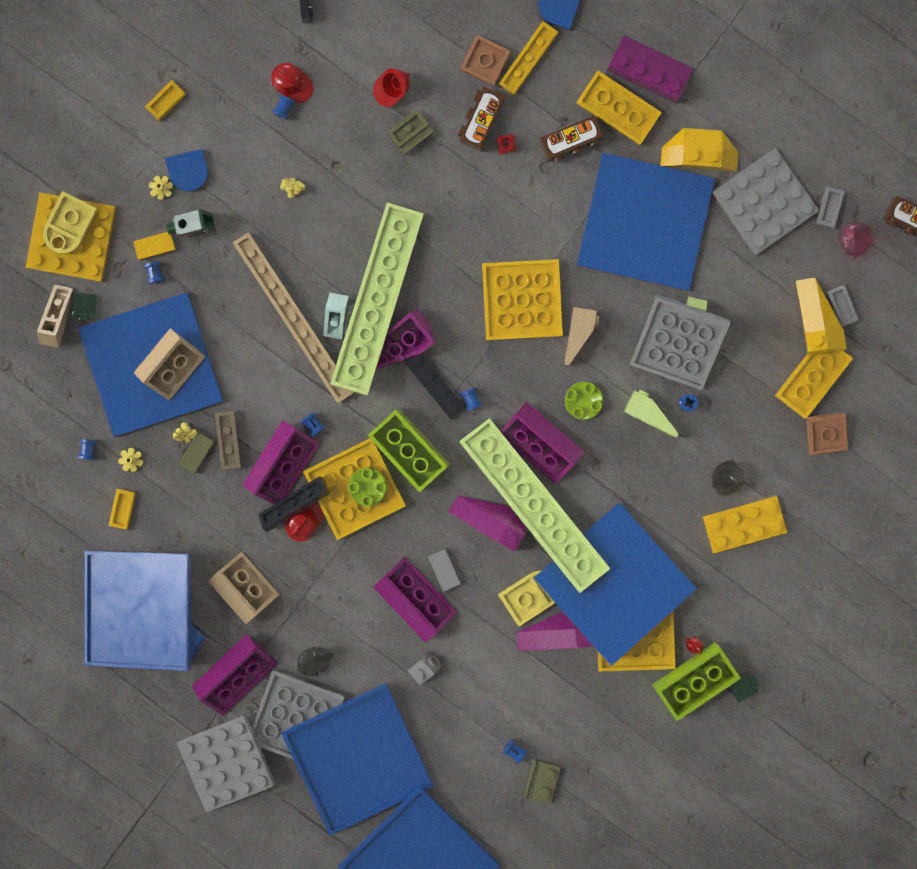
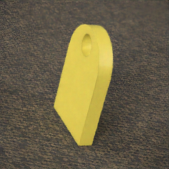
[43,191,98,254]
[498,570,555,626]

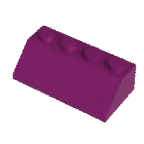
[607,36,693,103]
[500,402,584,484]
[242,420,320,504]
[373,556,457,643]
[191,634,278,716]

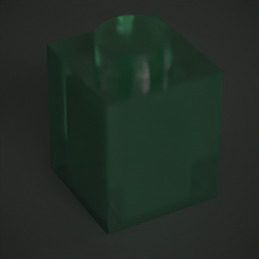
[729,672,759,703]

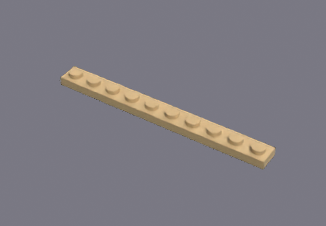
[232,232,354,403]

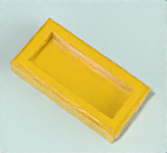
[145,80,186,122]
[133,232,176,261]
[109,488,136,530]

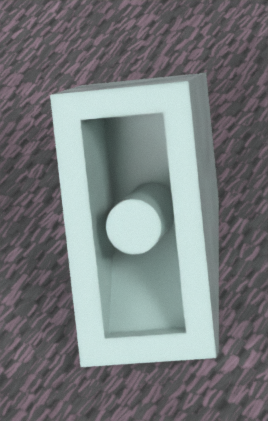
[323,293,349,339]

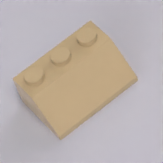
[134,328,206,400]
[208,552,279,624]

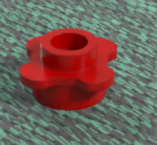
[496,134,517,155]
[685,636,704,654]

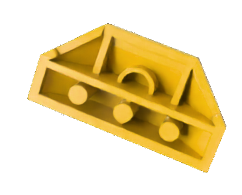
[660,128,739,172]

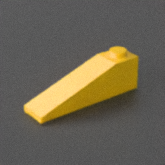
[796,278,847,356]

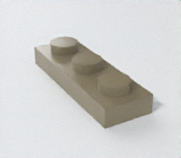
[215,411,242,470]

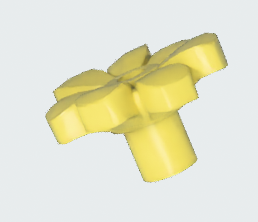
[149,176,174,200]
[280,178,305,198]
[173,422,197,443]
[118,448,143,472]

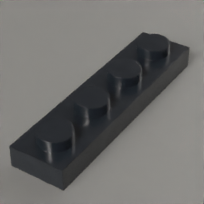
[402,354,466,419]
[258,476,330,532]

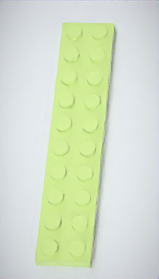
[330,203,424,396]
[459,418,610,593]

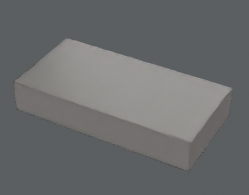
[815,186,845,229]
[826,284,859,327]
[428,549,461,592]

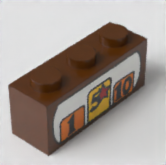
[458,87,505,152]
[540,115,603,163]
[882,196,917,236]

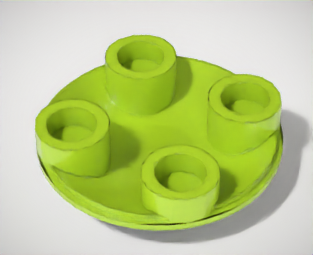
[565,381,603,420]
[348,468,387,507]

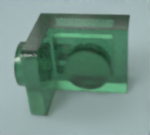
[72,293,97,321]

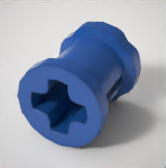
[272,95,296,120]
[143,261,165,284]
[460,387,483,411]
[678,394,698,412]
[300,412,325,437]
[77,439,97,460]
[502,739,527,764]

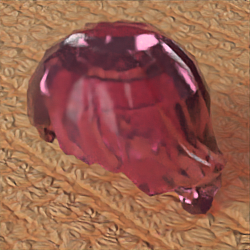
[839,221,874,259]

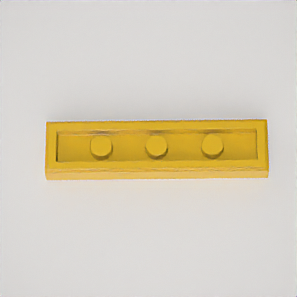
[498,21,558,96]

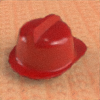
[271,63,313,103]
[373,68,411,107]
[285,501,324,542]

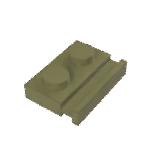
[387,109,434,155]
[523,759,561,804]

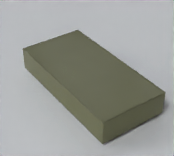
[178,432,215,474]

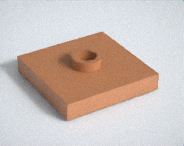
[460,35,511,87]
[806,412,848,455]

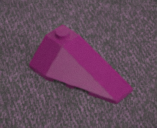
[376,309,436,370]
[448,495,528,552]
[517,612,593,651]

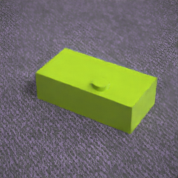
[368,408,450,492]
[652,642,741,721]

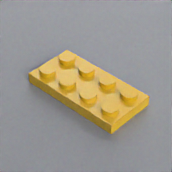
[576,70,662,146]
[774,351,853,419]
[702,496,787,554]

